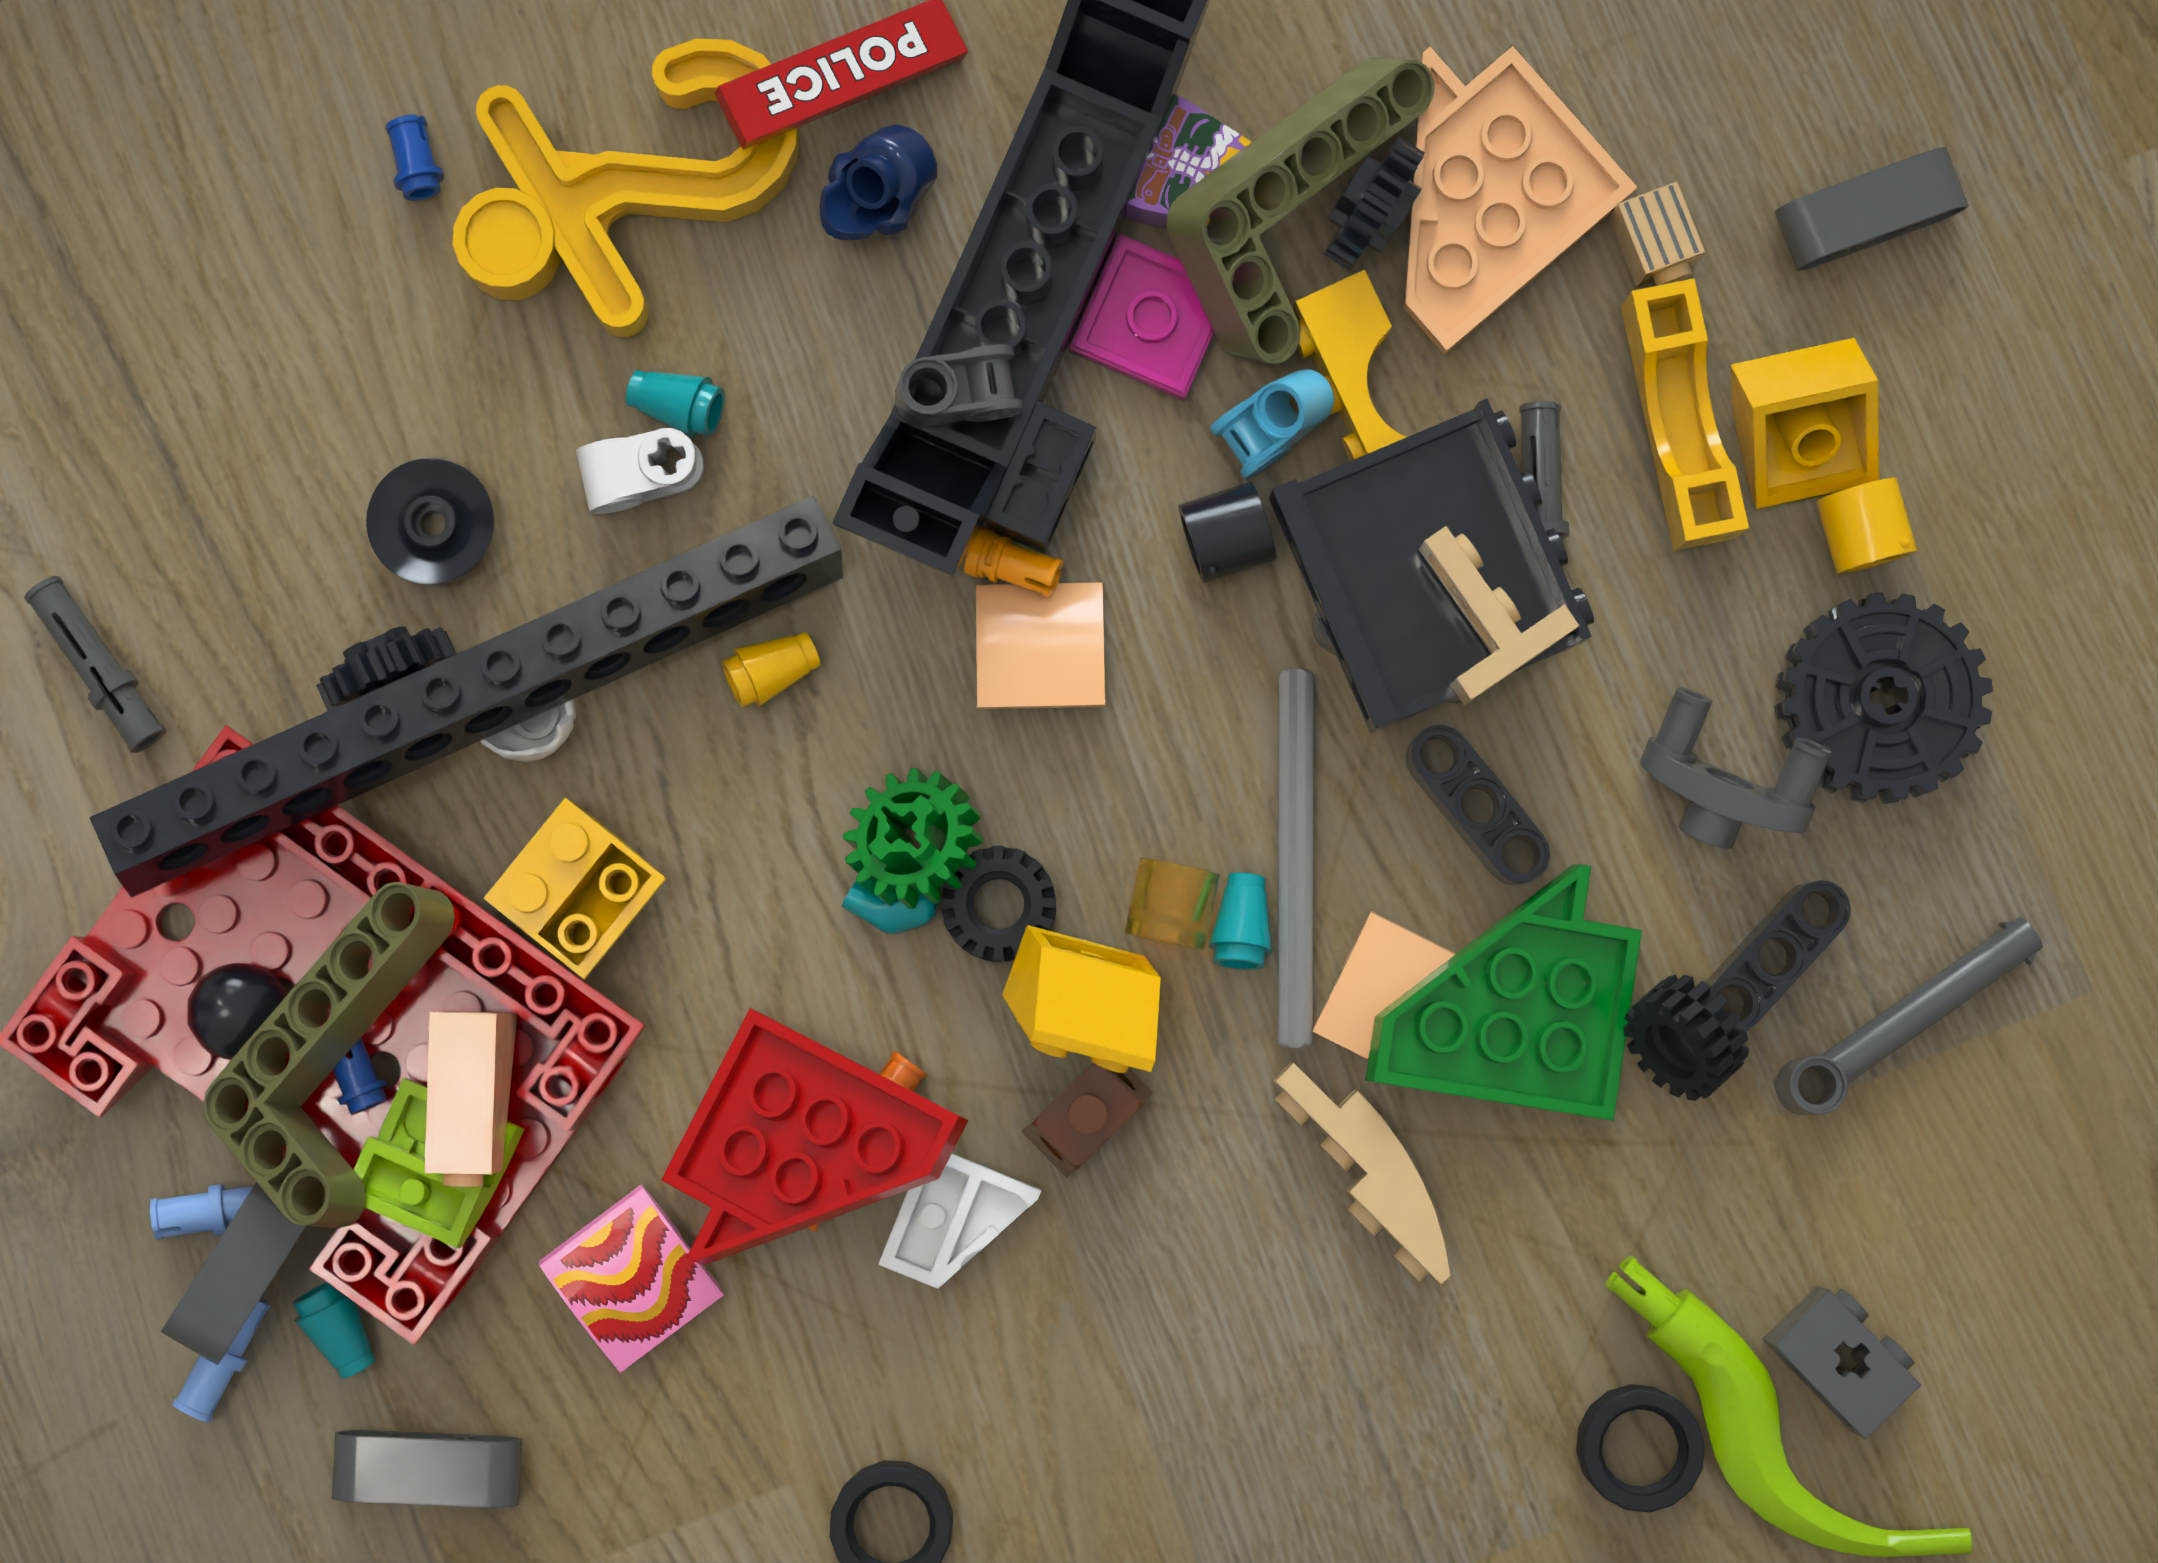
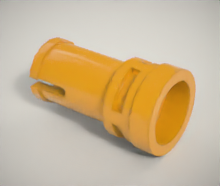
[964,526,1064,598]

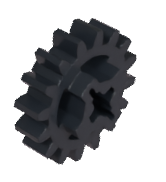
[1324,136,1425,271]
[316,626,457,711]

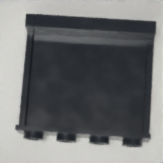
[1269,398,1594,734]

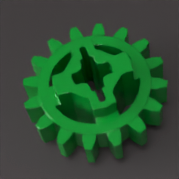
[843,768,983,909]

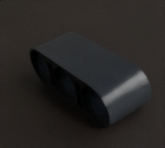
[1406,725,1550,885]
[1705,880,1851,1031]

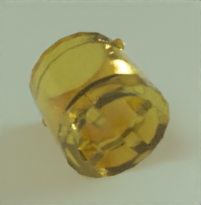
[1124,858,1220,950]

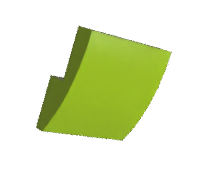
[354,1078,524,1248]

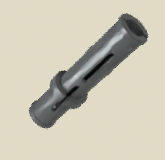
[1519,401,1569,572]
[24,576,167,753]

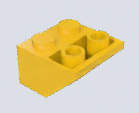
[483,797,667,980]
[1002,925,1161,1073]

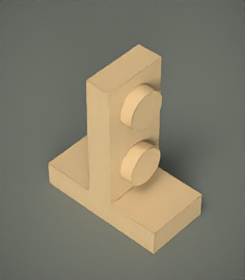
[1419,526,1580,705]

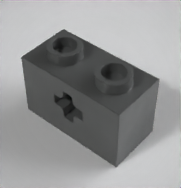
[1762,1286,1921,1439]

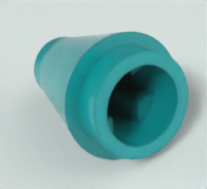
[626,369,725,438]
[1208,873,1272,970]
[292,1282,376,1379]

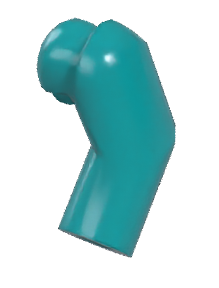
[841,881,939,934]

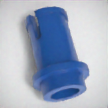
[385,115,444,201]
[333,1037,389,1115]

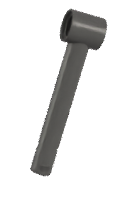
[1775,917,2043,1115]

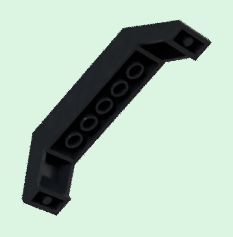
[832,0,1210,577]

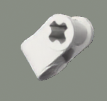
[576,428,705,514]

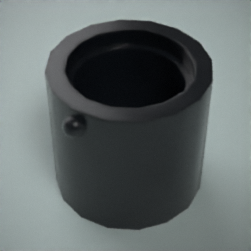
[1178,482,1277,584]

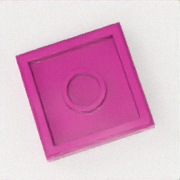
[1069,234,1233,402]

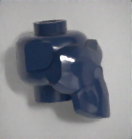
[819,124,937,240]

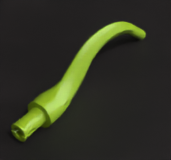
[1605,1255,1972,1557]

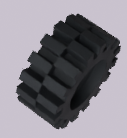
[941,846,1056,962]
[1623,975,1749,1101]

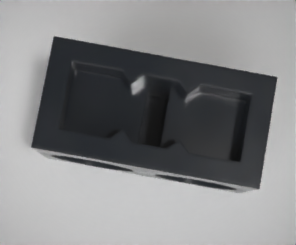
[985,401,1096,554]

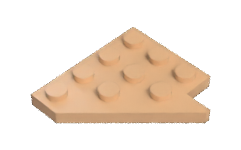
[1403,46,1638,355]

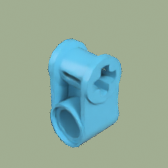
[1209,369,1334,481]

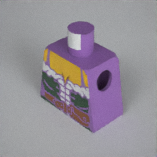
[1126,94,1271,230]

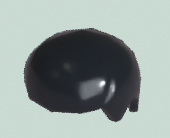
[187,963,287,1060]

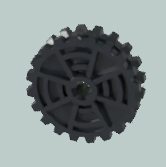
[1774,592,1993,804]

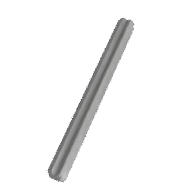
[1277,669,1314,1048]

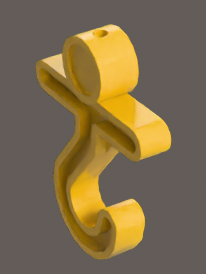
[452,38,800,337]

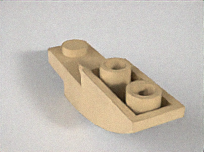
[1272,1062,1451,1285]

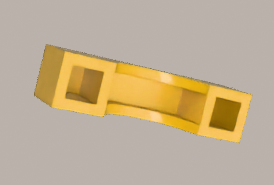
[1293,269,1406,461]
[1620,278,1749,551]

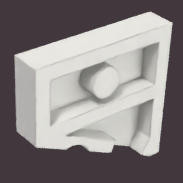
[878,1154,1042,1289]

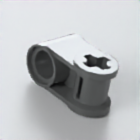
[895,344,1023,427]

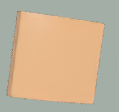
[976,582,1105,710]
[1312,911,1456,1059]

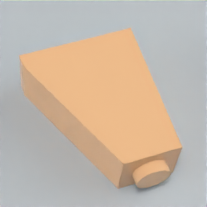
[425,1011,517,1187]

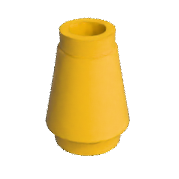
[721,631,821,707]

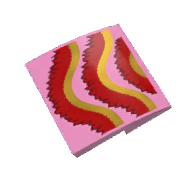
[538,1184,724,1373]

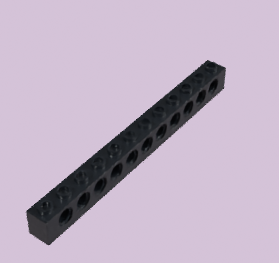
[89,495,843,898]

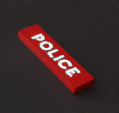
[714,0,968,150]

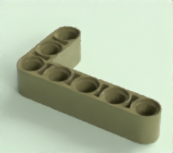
[1166,57,1434,364]
[203,882,455,1228]

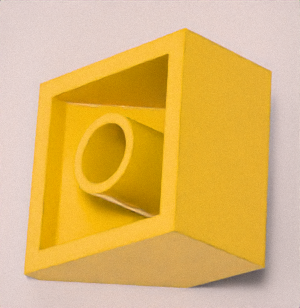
[1730,338,1879,509]

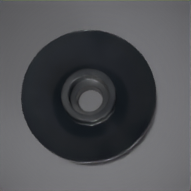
[366,458,495,585]

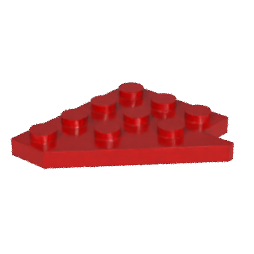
[661,1008,969,1265]

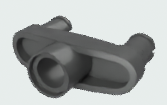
[1640,687,1832,849]

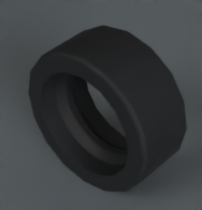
[1576,1384,1705,1513]
[829,1460,953,1563]

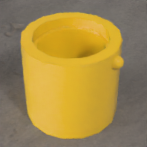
[1816,477,1918,575]

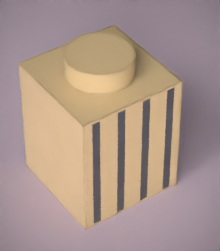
[1609,181,1705,287]

